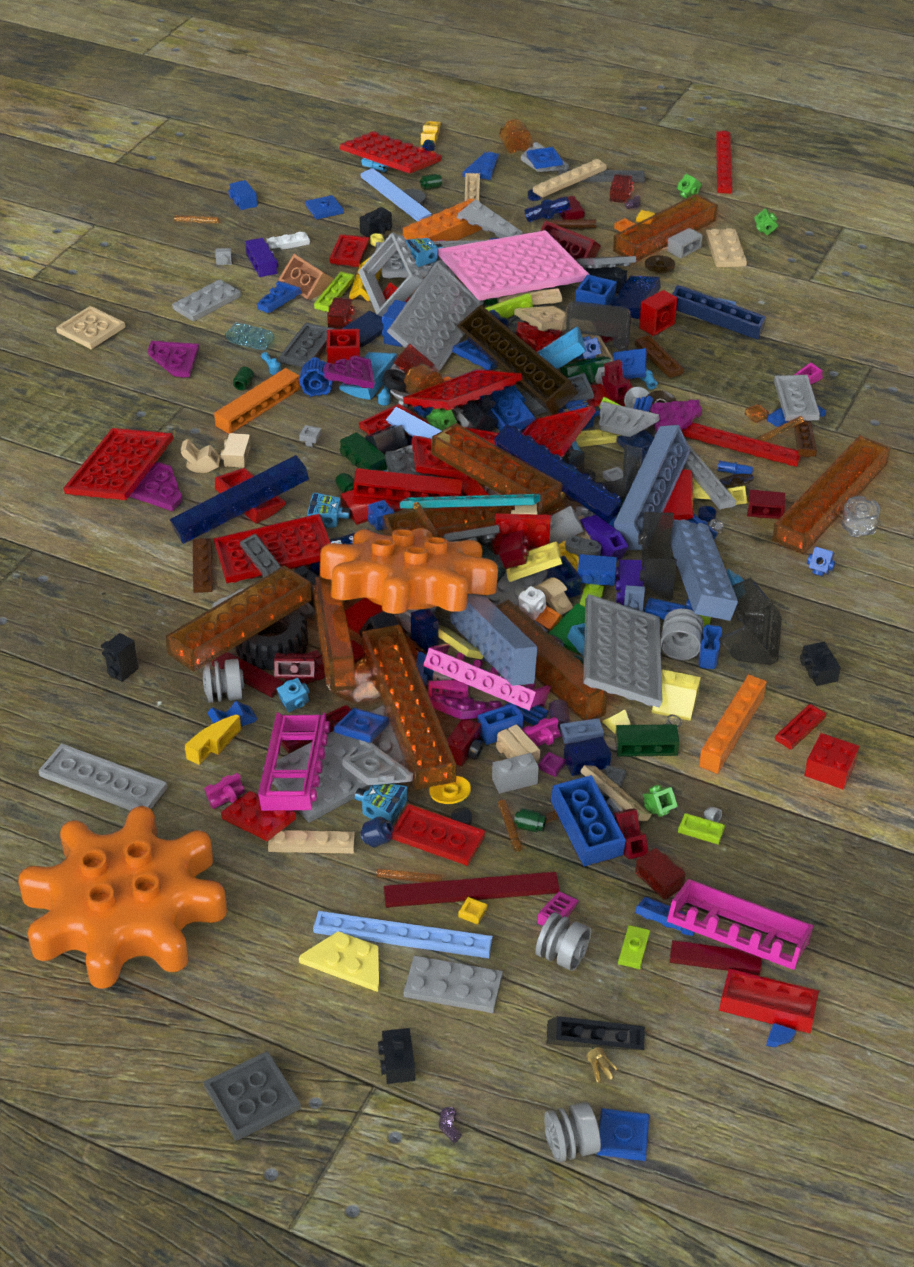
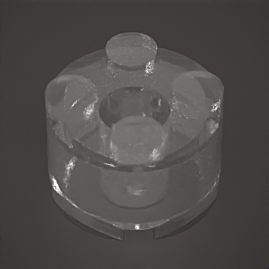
[841,496,881,537]

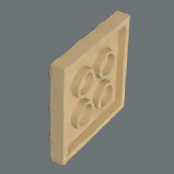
[56,306,125,349]
[514,306,581,331]

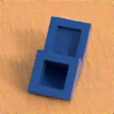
[207,701,258,727]

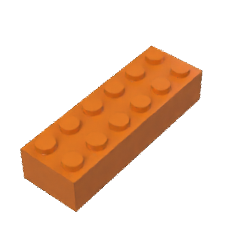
[403,199,483,241]

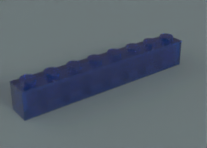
[494,424,622,523]
[170,455,309,544]

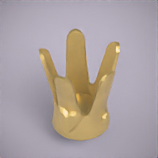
[586,1047,617,1083]

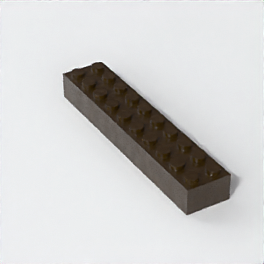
[457,304,578,415]

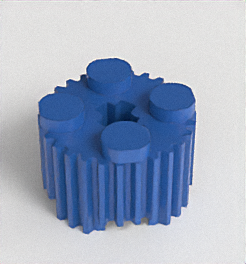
[299,357,333,397]

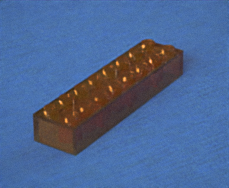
[613,194,718,262]
[431,423,562,515]
[166,566,311,672]
[312,577,355,692]
[496,600,607,721]

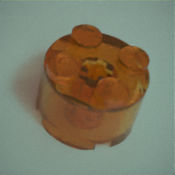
[499,119,531,153]
[404,363,444,394]

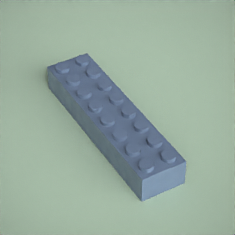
[614,425,690,550]
[668,519,738,621]
[450,594,537,686]

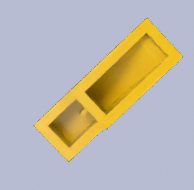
[421,121,441,146]
[185,714,241,765]

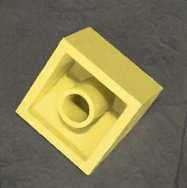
[652,669,701,721]

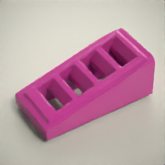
[794,363,823,384]
[428,680,470,699]
[537,891,578,926]

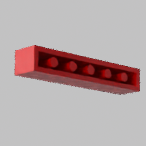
[353,468,462,501]

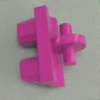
[522,717,561,747]
[204,773,245,809]

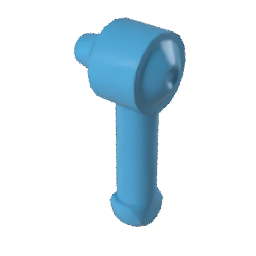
[261,352,281,375]
[378,385,391,406]

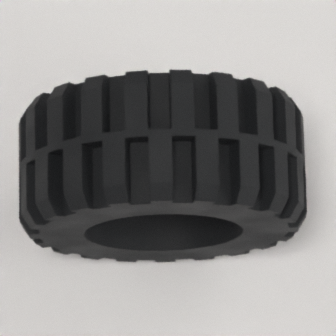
[233,599,308,670]

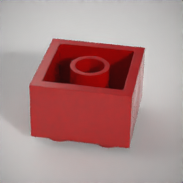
[639,290,677,336]
[327,329,360,364]
[804,733,860,790]

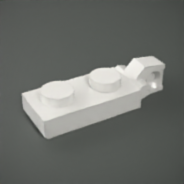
[267,232,310,250]

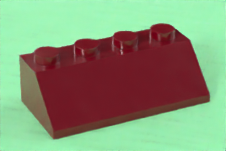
[540,220,601,259]

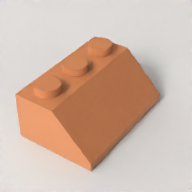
[278,254,334,300]

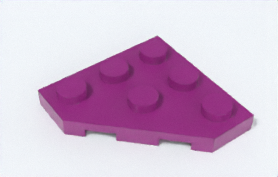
[148,341,199,378]
[324,356,375,389]
[649,400,702,433]
[129,462,182,511]
[425,694,503,719]

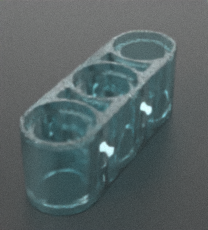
[225,322,274,350]

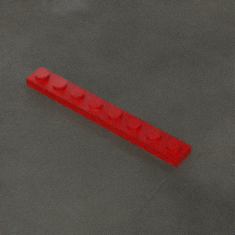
[716,131,732,194]
[681,422,802,467]

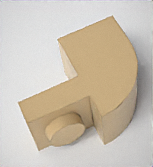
[181,439,221,473]
[534,578,573,615]

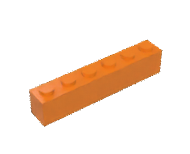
[214,368,300,434]
[699,674,767,774]

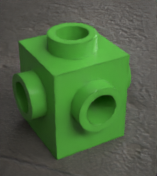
[676,174,702,199]
[754,208,779,235]
[426,408,457,432]
[643,784,678,816]

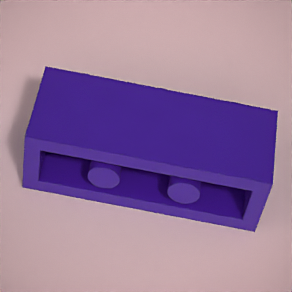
[245,238,279,277]
[615,560,643,605]

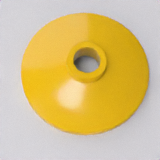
[429,776,471,804]

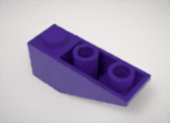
[580,515,629,560]

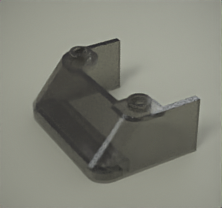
[560,301,631,352]
[565,445,642,502]
[638,512,677,600]
[719,577,782,665]

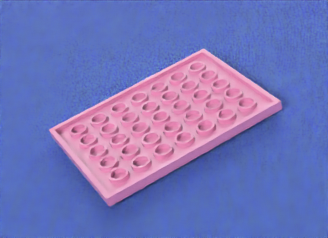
[437,230,589,300]

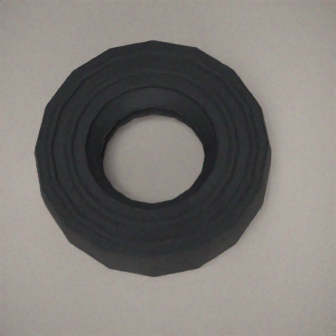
[382,369,412,393]

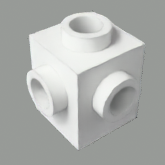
[518,586,546,620]

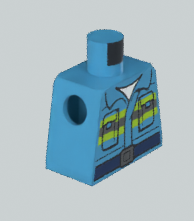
[406,238,443,267]
[307,493,350,528]
[355,783,407,826]

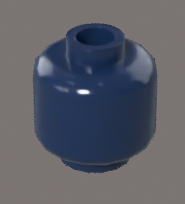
[360,816,393,848]

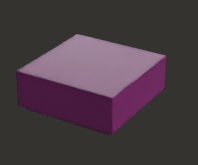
[538,752,566,777]

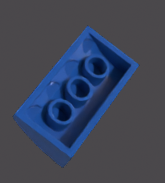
[479,386,535,435]

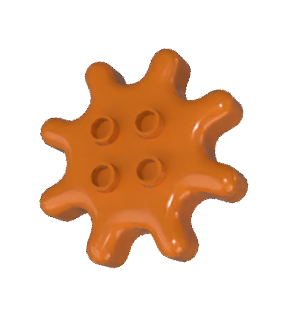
[320,528,498,614]
[18,806,227,989]

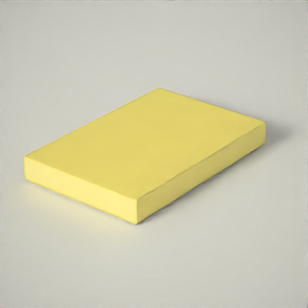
[506,542,562,582]

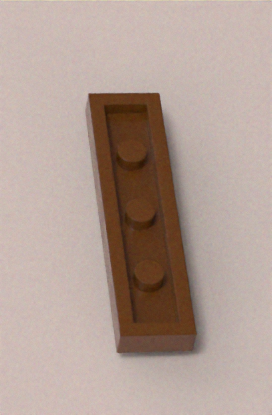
[635,335,684,378]
[793,420,817,457]
[193,538,212,593]

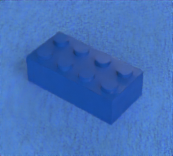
[551,775,626,866]

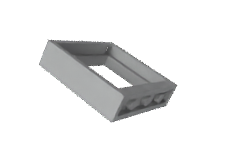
[358,232,423,317]

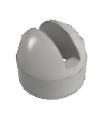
[704,807,722,823]

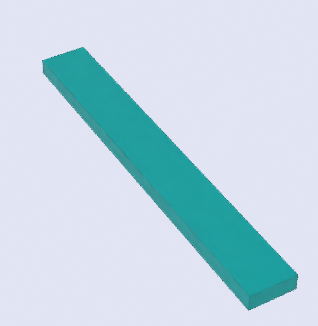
[400,494,540,509]

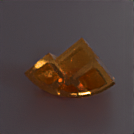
[327,656,382,702]

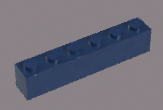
[672,285,766,340]

